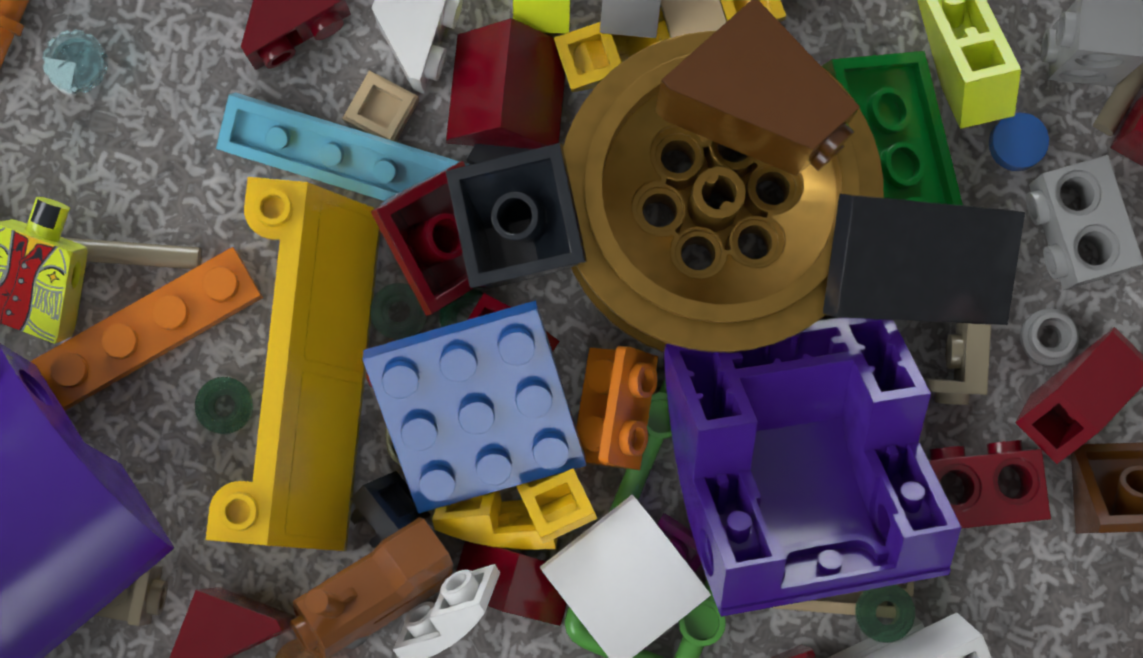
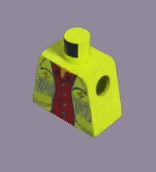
[0,197,88,344]

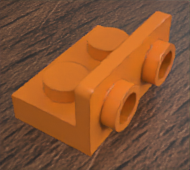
[576,346,658,471]

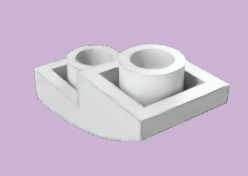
[393,564,500,658]

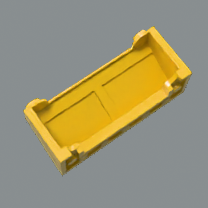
[206,177,381,551]

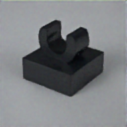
[350,471,431,548]

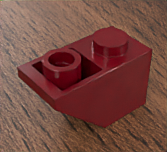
[240,0,351,70]
[1015,327,1143,464]

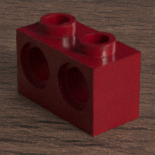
[928,440,1051,529]

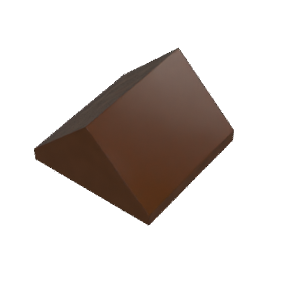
[1071,442,1143,534]

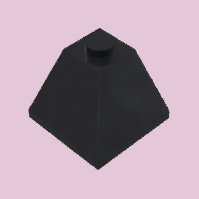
[446,143,587,289]

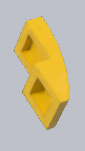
[516,468,597,544]
[432,490,558,550]

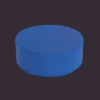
[989,112,1049,171]

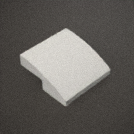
[540,495,711,658]

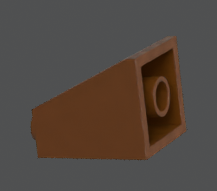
[655,0,860,176]

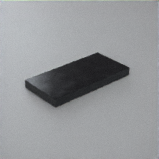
[823,193,1025,325]

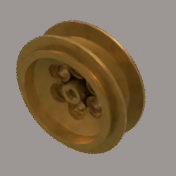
[563,31,884,353]

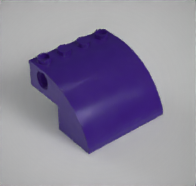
[664,317,962,617]
[0,343,175,658]

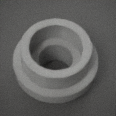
[1020,308,1079,366]

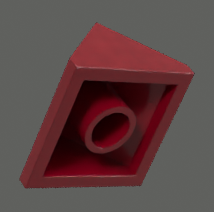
[446,18,566,149]
[371,161,473,316]
[169,587,295,658]

